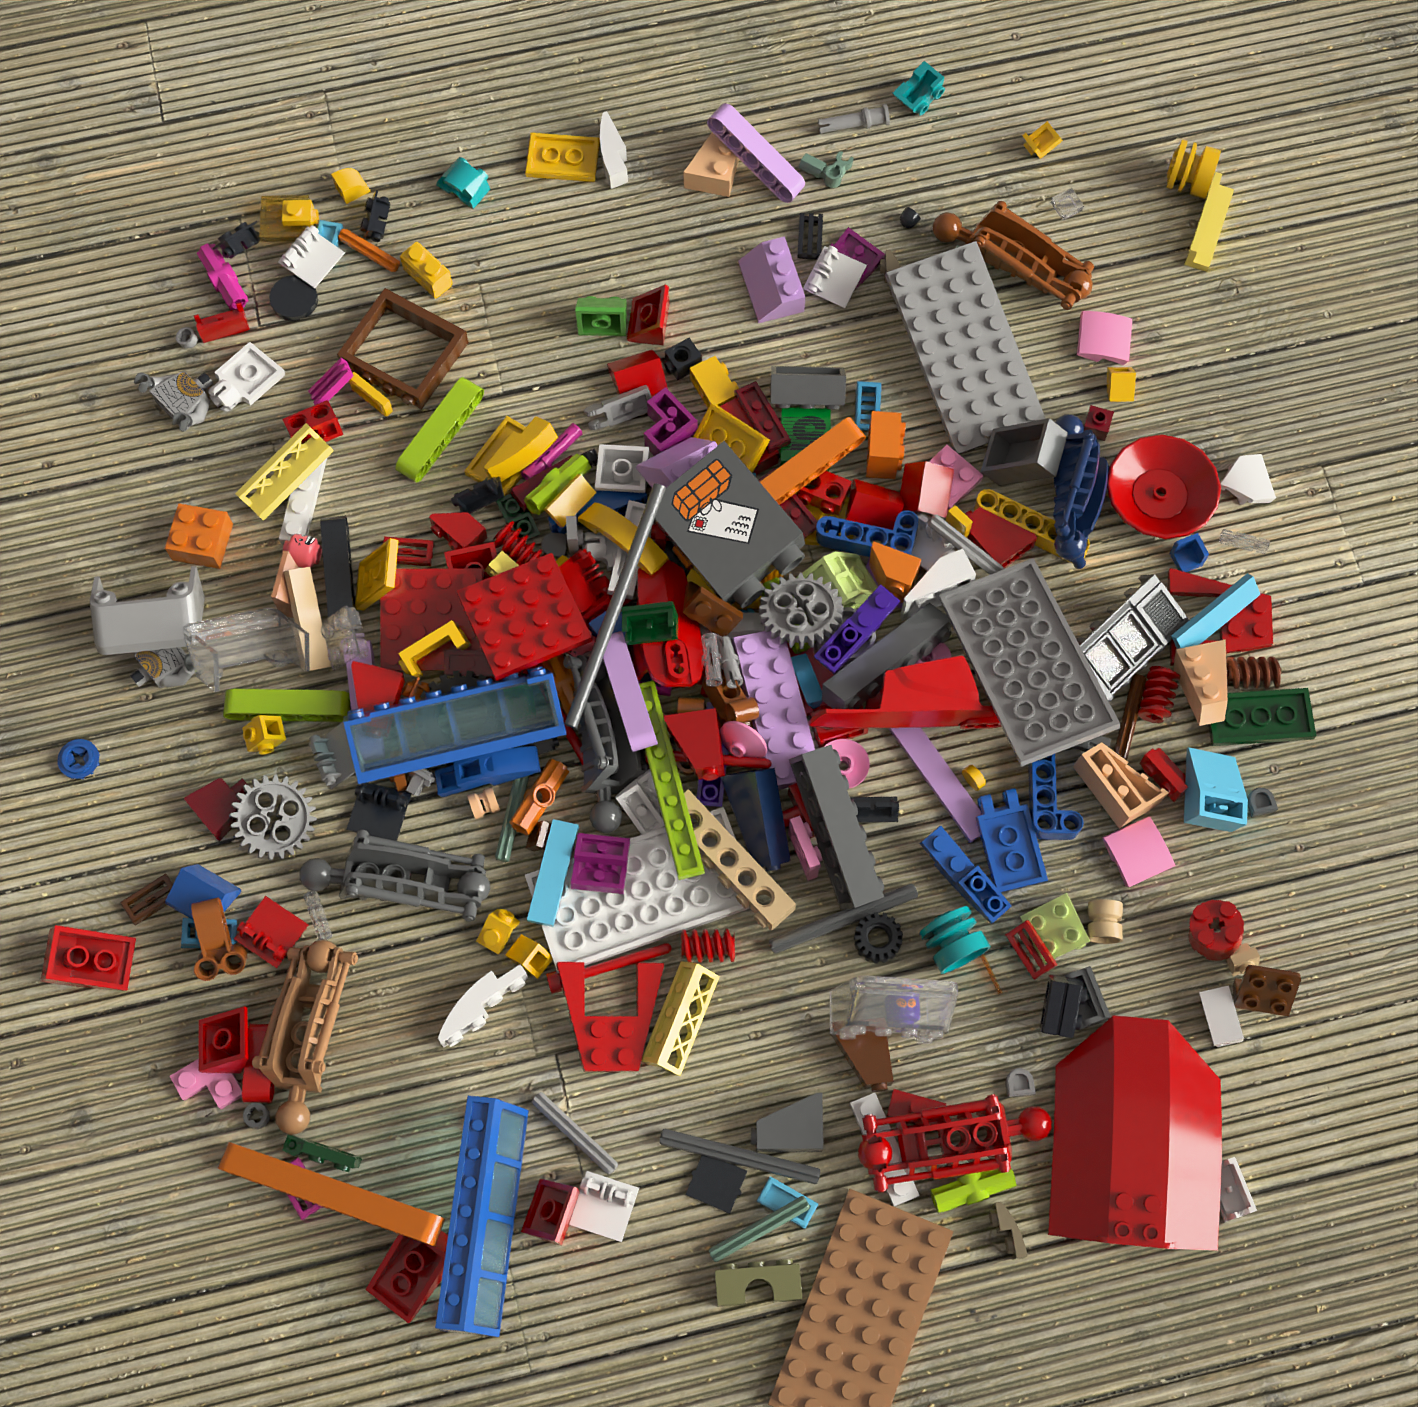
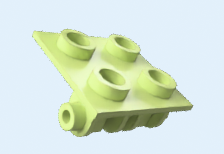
[1020,893,1090,963]

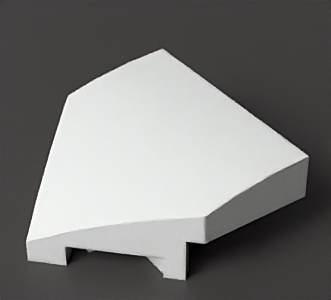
[1220,454,1276,505]

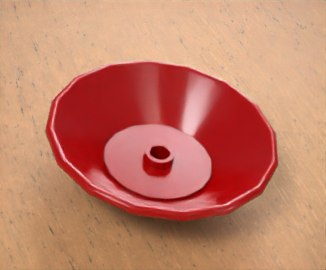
[1107,434,1221,539]

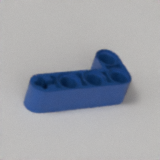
[816,511,918,557]
[1028,754,1084,840]

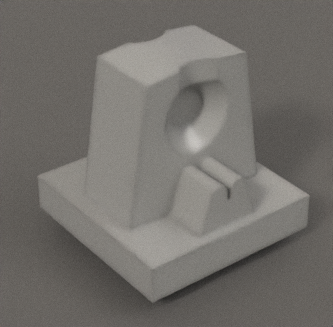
[406,769,436,796]

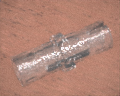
[701,633,723,686]

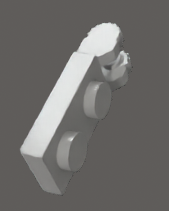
[584,385,651,430]

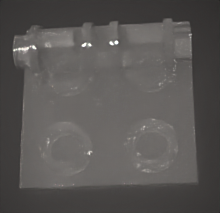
[321,606,369,671]

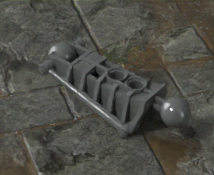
[563,651,650,833]
[299,830,491,922]

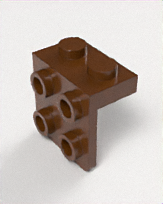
[683,581,743,637]
[1232,965,1301,1017]

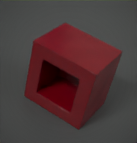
[1084,405,1114,441]

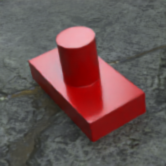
[782,783,815,839]
[886,1089,947,1131]

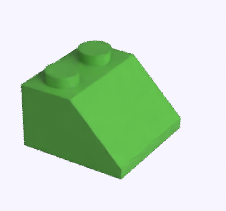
[575,296,627,336]

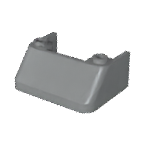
[90,566,205,655]

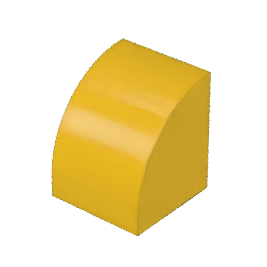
[331,168,371,204]
[1107,367,1136,402]
[505,934,553,979]

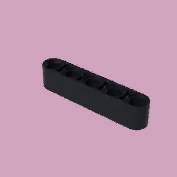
[320,515,357,633]

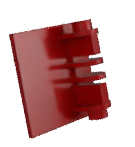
[559,548,610,614]
[234,896,309,968]

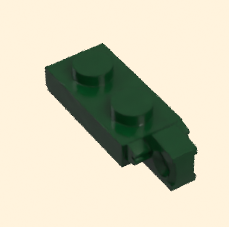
[282,1135,362,1172]

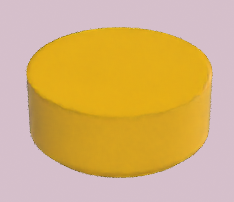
[962,765,986,791]

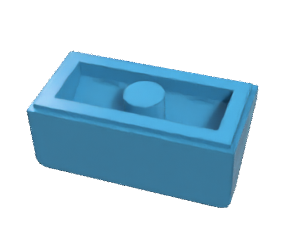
[791,653,823,709]

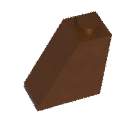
[829,1017,894,1092]

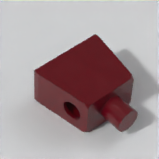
[183,778,250,841]

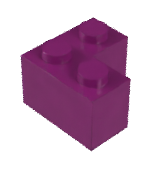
[644,387,698,456]

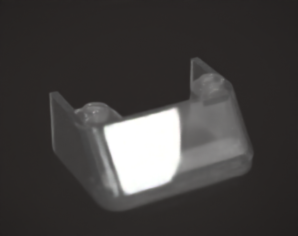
[183,608,310,692]

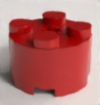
[1188,900,1244,961]

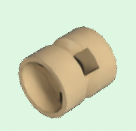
[1087,899,1123,944]

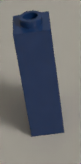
[721,768,791,871]

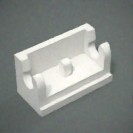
[1199,985,1244,1047]
[1220,1157,1257,1223]

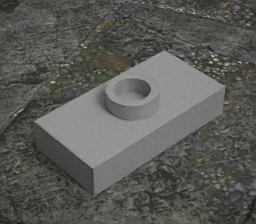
[566,516,584,557]

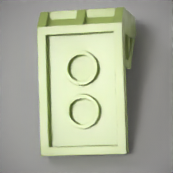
[792,551,878,626]

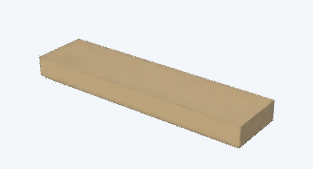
[284,567,331,672]

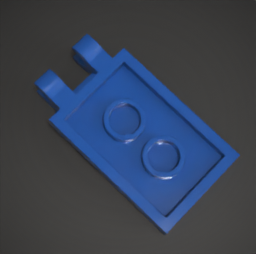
[975,788,1048,892]

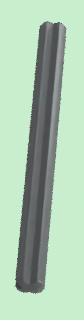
[769,884,918,954]
[660,1129,821,1184]

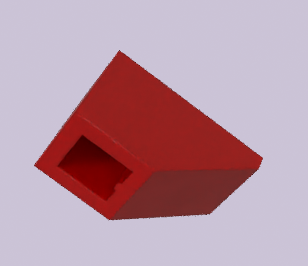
[429,512,488,550]

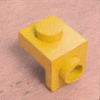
[1022,121,1063,159]
[282,200,319,227]
[476,909,520,955]

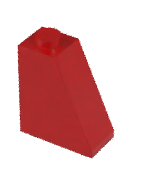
[965,507,1038,568]
[351,661,405,739]
[664,708,725,781]

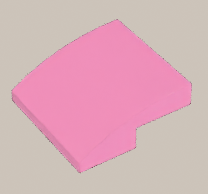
[1077,311,1132,365]
[1102,816,1175,887]

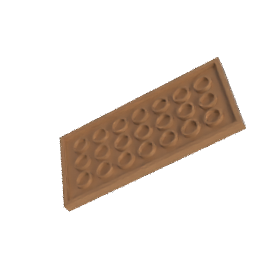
[768,1188,954,1407]

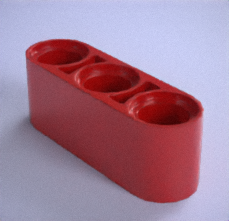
[242,1023,275,1103]

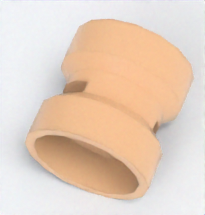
[467,786,500,820]

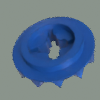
[57,739,100,780]

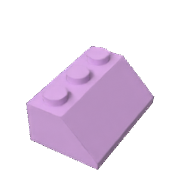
[738,236,805,324]
[636,437,718,488]

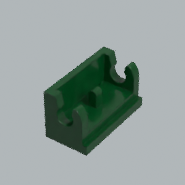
[622,601,678,645]

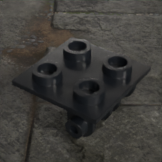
[346,782,412,841]

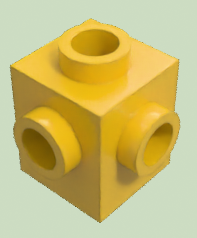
[242,715,286,755]

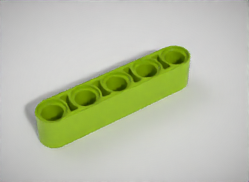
[395,377,484,483]
[223,689,350,722]

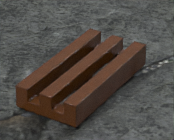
[120,873,173,926]

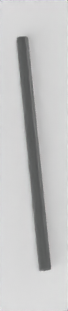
[564,483,666,729]

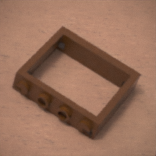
[337,288,469,410]

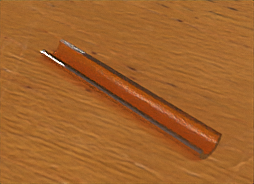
[980,954,1003,995]

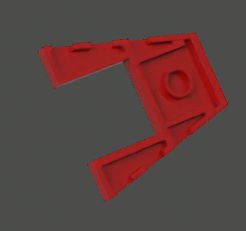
[1168,568,1273,666]
[556,962,664,1072]

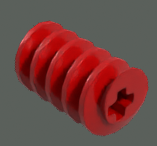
[493,521,543,566]
[1138,666,1181,723]
[681,928,735,963]

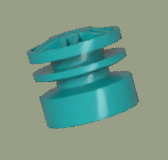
[919,906,991,974]

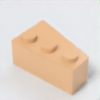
[683,132,739,197]
[1174,640,1228,726]
[1073,742,1169,829]

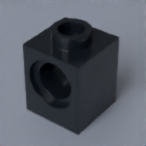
[663,337,702,381]

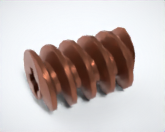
[1226,656,1281,689]

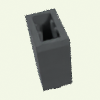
[751,1093,823,1152]

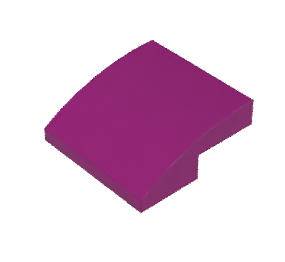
[830,227,885,290]
[571,833,630,894]

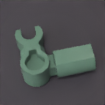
[799,151,854,188]

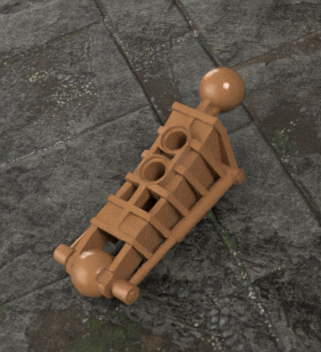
[252,939,358,1135]

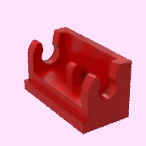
[194,302,250,343]

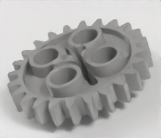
[759,572,843,649]
[229,774,317,860]

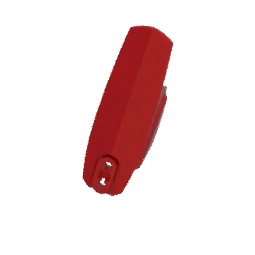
[808,656,1001,729]

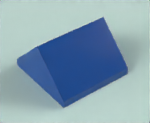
[165,864,241,920]

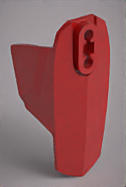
[627,560,705,687]

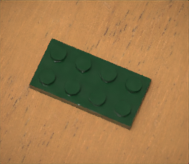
[1208,688,1316,746]

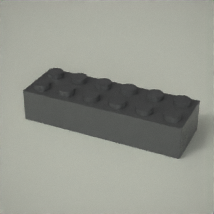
[789,745,884,910]

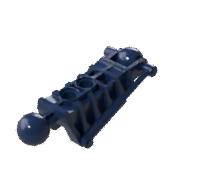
[1053,414,1110,569]

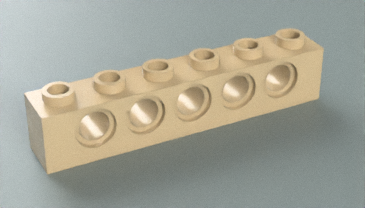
[684,789,796,931]

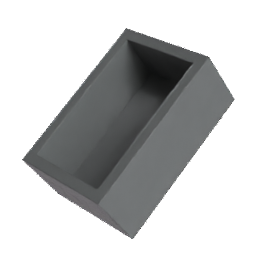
[770,366,846,409]
[981,418,1068,486]

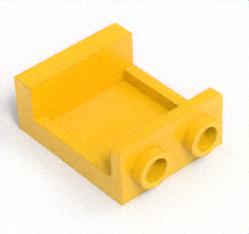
[398,620,471,677]

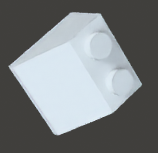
[595,444,650,493]

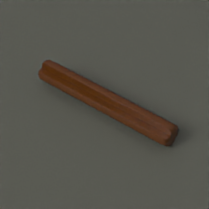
[1114,674,1147,761]

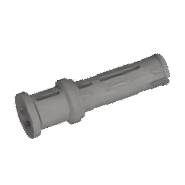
[818,104,890,134]

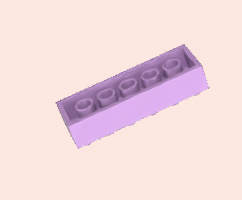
[732,631,815,790]

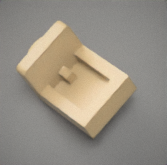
[1225,943,1260,977]

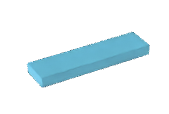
[1171,573,1261,649]
[527,819,579,927]

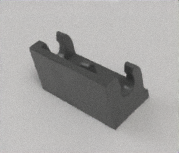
[1064,966,1111,1030]

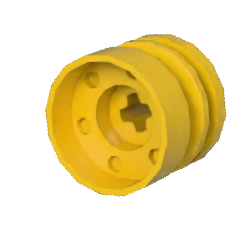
[1166,139,1221,199]

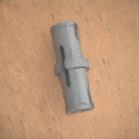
[716,636,743,688]

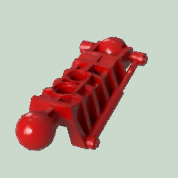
[858,1094,1052,1192]

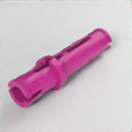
[521,423,583,480]

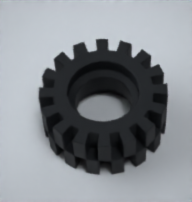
[854,912,903,964]

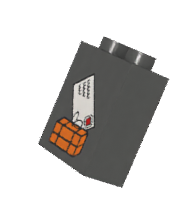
[644,441,805,608]

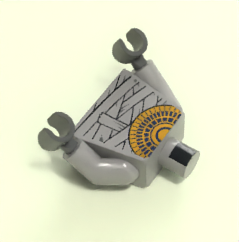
[134,371,214,432]
[130,647,204,688]

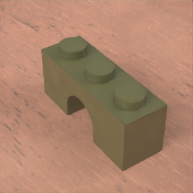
[715,1259,802,1307]

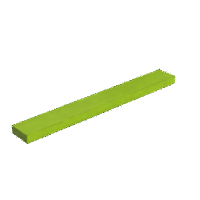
[639,680,705,880]

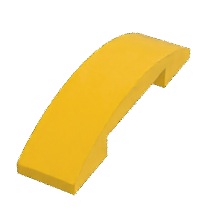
[578,502,669,576]

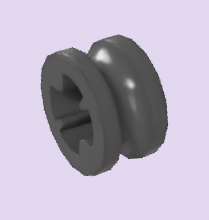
[243,1103,270,1129]

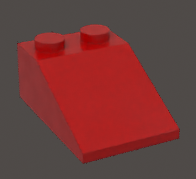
[40,925,136,991]
[365,1230,448,1324]

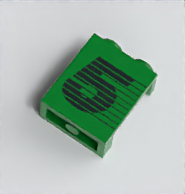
[780,408,831,472]

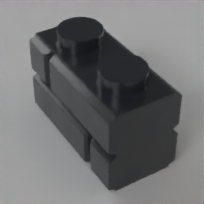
[1040,974,1087,1038]

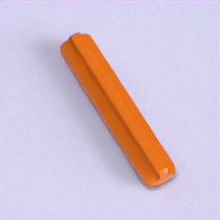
[338,229,400,272]

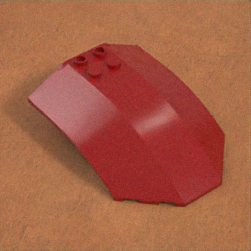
[1048,1015,1222,1251]

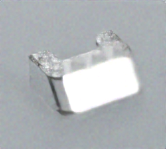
[830,976,958,1044]

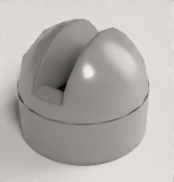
[176,327,198,348]

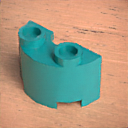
[892,61,945,116]
[436,157,490,209]

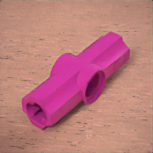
[197,243,249,310]

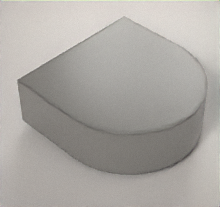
[1005,1068,1036,1098]

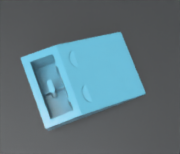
[1184,747,1248,832]

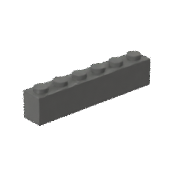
[822,603,951,709]

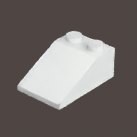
[900,548,976,621]

